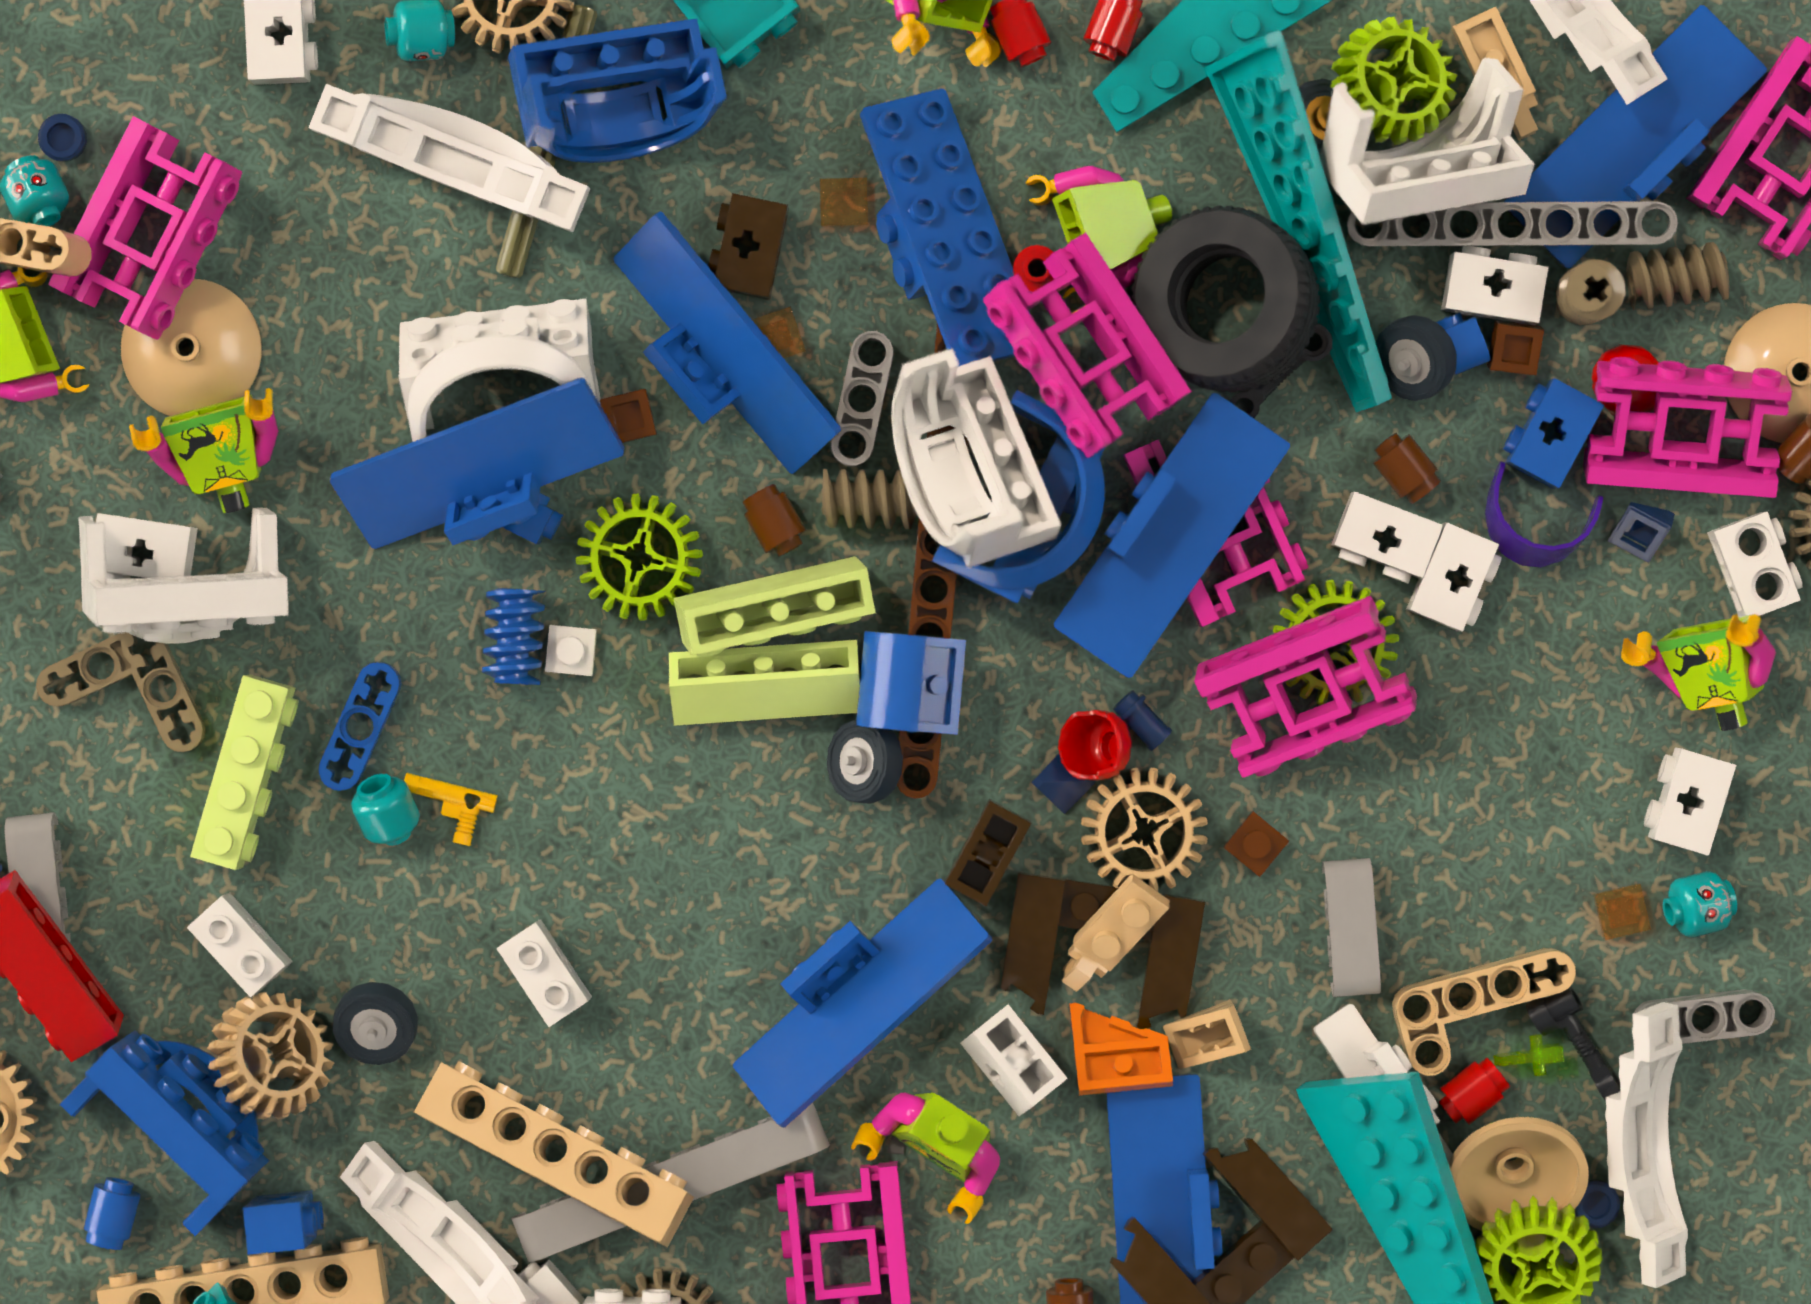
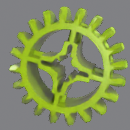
[1330,16,1458,145]
[576,494,703,621]
[1272,580,1399,705]
[1475,1196,1603,1304]

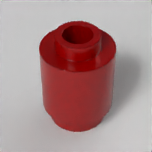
[990,0,1052,67]
[1083,0,1143,62]
[1013,245,1054,293]
[1438,1057,1510,1125]

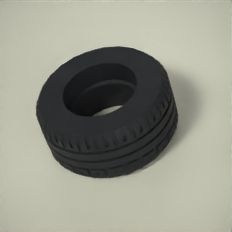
[1131,205,1320,393]

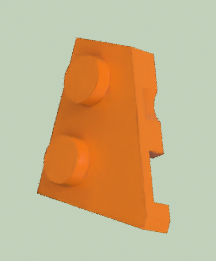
[1070,1003,1173,1096]

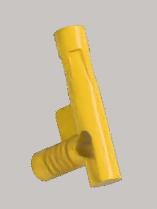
[404,773,498,846]

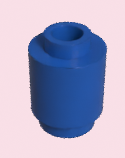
[84,1177,141,1250]

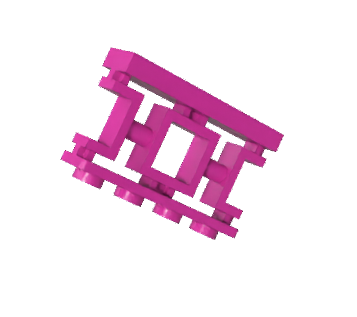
[1686,36,1811,260]
[48,116,242,340]
[983,232,1191,458]
[1583,357,1792,498]
[1123,439,1309,627]
[1194,595,1417,778]
[777,1161,911,1304]

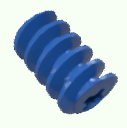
[482,588,546,685]

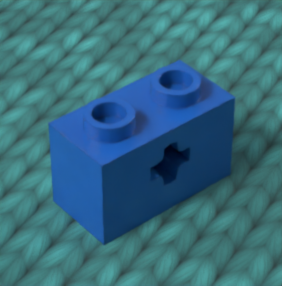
[1503,378,1604,489]
[243,1190,324,1255]

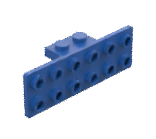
[1504,5,1767,269]
[860,88,1030,366]
[613,211,841,474]
[330,378,624,549]
[1054,393,1290,678]
[733,879,992,1128]
[1106,1074,1222,1304]

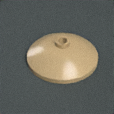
[121,279,262,416]
[1724,303,1811,443]
[1449,1117,1589,1231]

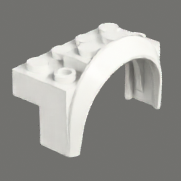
[1320,58,1534,224]
[399,299,601,442]
[892,349,1061,568]
[78,508,288,644]

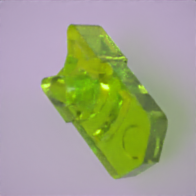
[1493,1034,1565,1076]

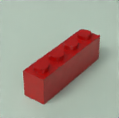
[0,870,124,1062]

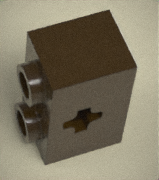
[708,193,789,300]
[944,798,1031,906]

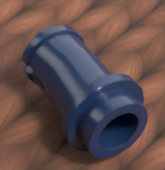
[1113,690,1172,751]

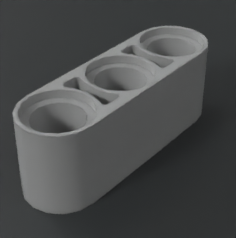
[831,331,893,467]
[5,812,71,942]
[1322,858,1381,997]
[1632,989,1775,1044]

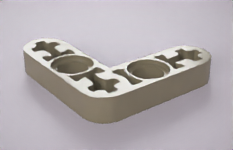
[36,632,206,752]

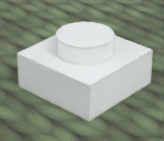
[545,625,597,676]

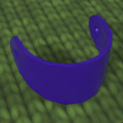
[1485,461,1603,568]

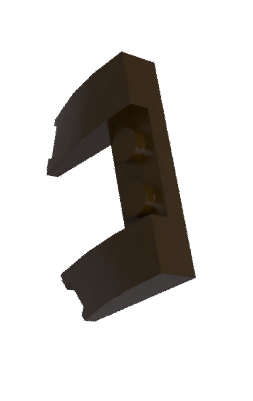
[1001,872,1205,1029]
[1110,1138,1333,1304]

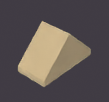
[1163,1000,1251,1070]

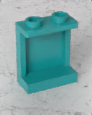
[673,0,800,69]

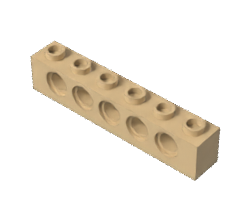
[414,1061,694,1248]
[96,1237,389,1304]

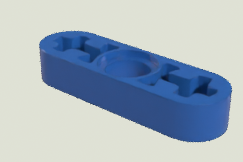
[319,662,401,791]

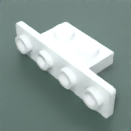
[1314,1004,1453,1164]

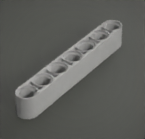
[1347,201,1678,246]
[511,1103,830,1263]

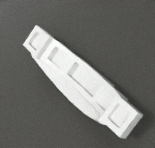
[1530,0,1668,105]
[309,84,590,233]
[1605,1002,1688,1288]
[340,1141,540,1304]

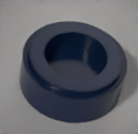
[38,114,87,162]
[1574,1180,1620,1228]

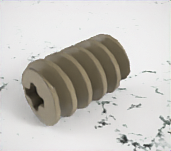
[1626,242,1730,310]
[1555,259,1626,325]
[822,469,917,529]

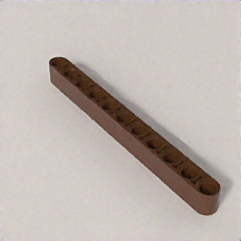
[897,324,969,799]

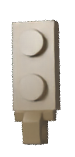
[1452,6,1538,141]
[1062,874,1169,992]

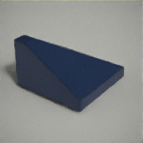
[1608,502,1675,563]
[1031,753,1097,814]

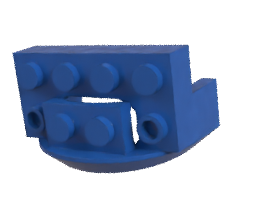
[508,18,727,163]
[932,390,1105,604]
[59,1030,269,1236]

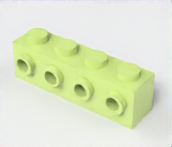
[674,556,876,656]
[669,640,860,726]
[190,675,299,870]

